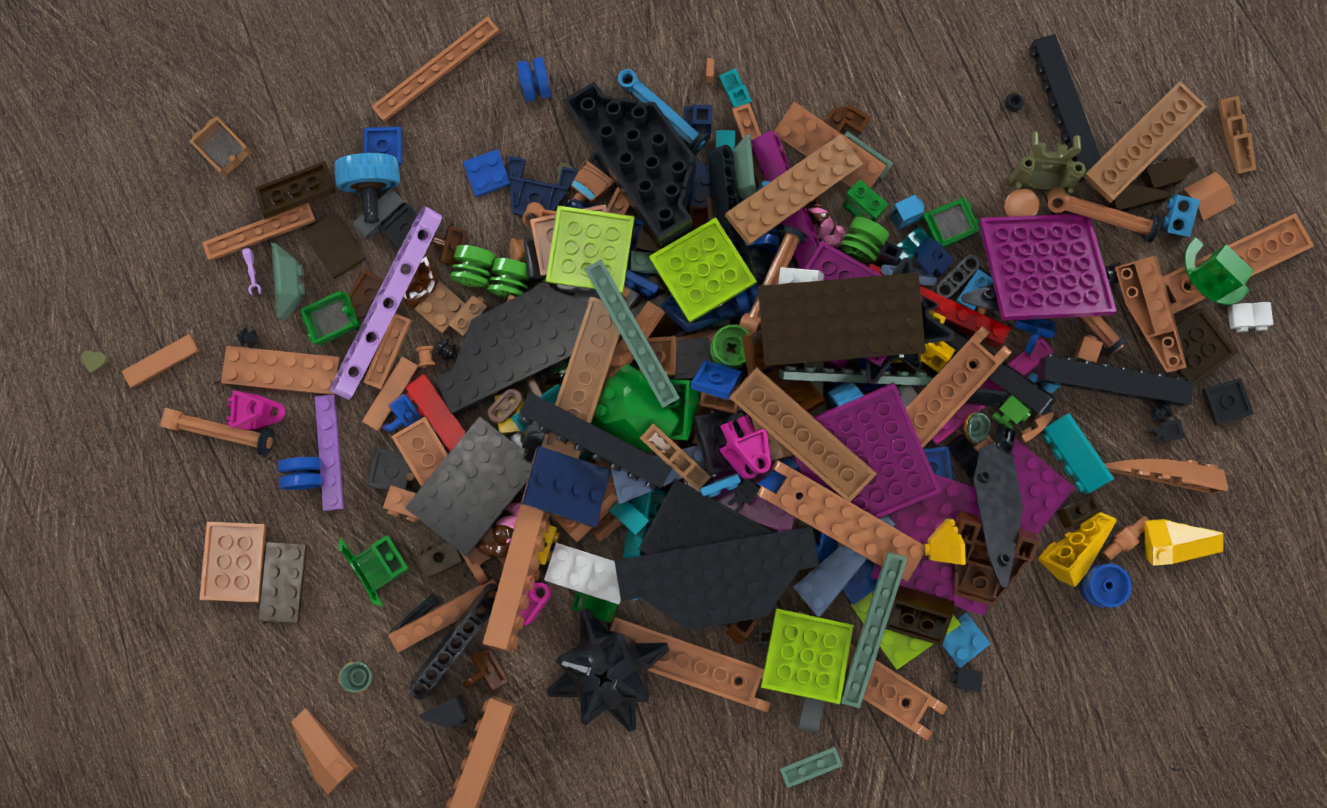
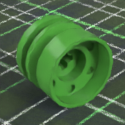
[839,216,889,265]
[450,245,496,288]
[487,258,531,300]
[710,325,749,369]

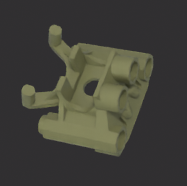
[1009,131,1086,195]

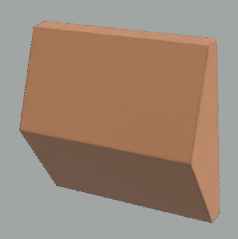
[1183,172,1235,222]
[639,336,677,377]

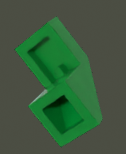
[571,591,617,623]

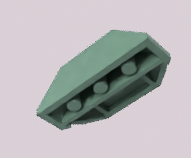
[733,134,756,204]
[271,243,305,321]

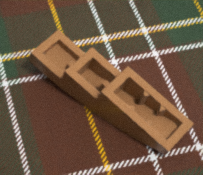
[1218,96,1256,174]
[640,423,711,491]

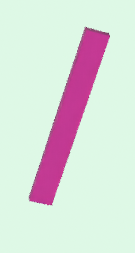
[931,337,1054,446]

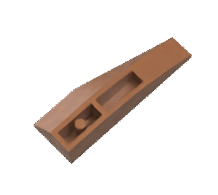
[1115,256,1187,373]

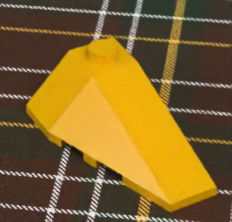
[1038,512,1117,587]

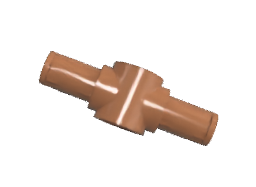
[1101,516,1149,562]

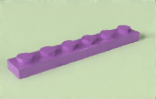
[315,395,344,511]

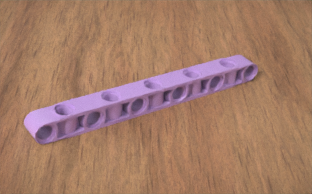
[330,206,442,400]

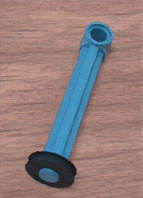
[618,69,710,155]

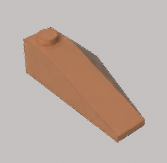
[291,708,358,794]

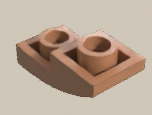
[1018,412,1054,444]

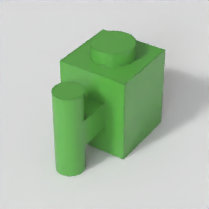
[991,394,1031,429]

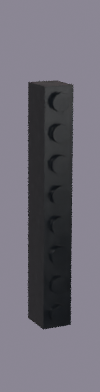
[1029,34,1101,183]
[1037,354,1193,407]
[519,392,672,491]

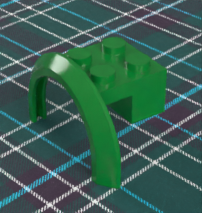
[1184,237,1254,305]
[338,535,410,607]

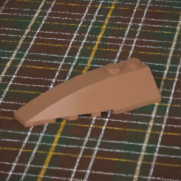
[1105,459,1228,494]

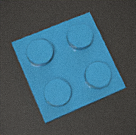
[701,473,742,498]
[942,612,991,668]

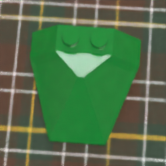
[591,364,679,453]

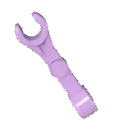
[242,248,263,296]

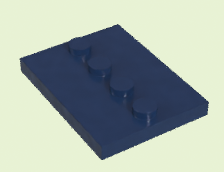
[522,446,611,527]

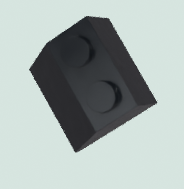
[419,695,471,729]

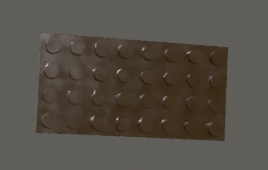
[758,272,926,366]

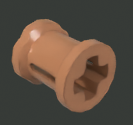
[416,346,435,368]

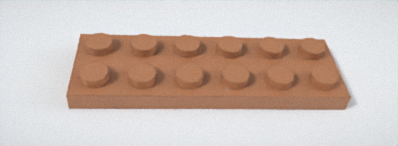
[774,102,887,189]
[221,346,341,396]

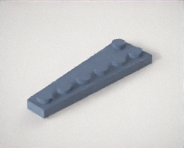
[610,445,706,504]
[793,515,896,618]

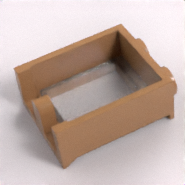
[189,116,252,177]

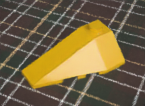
[925,519,966,565]
[1145,519,1223,566]

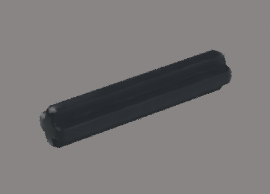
[390,594,440,633]

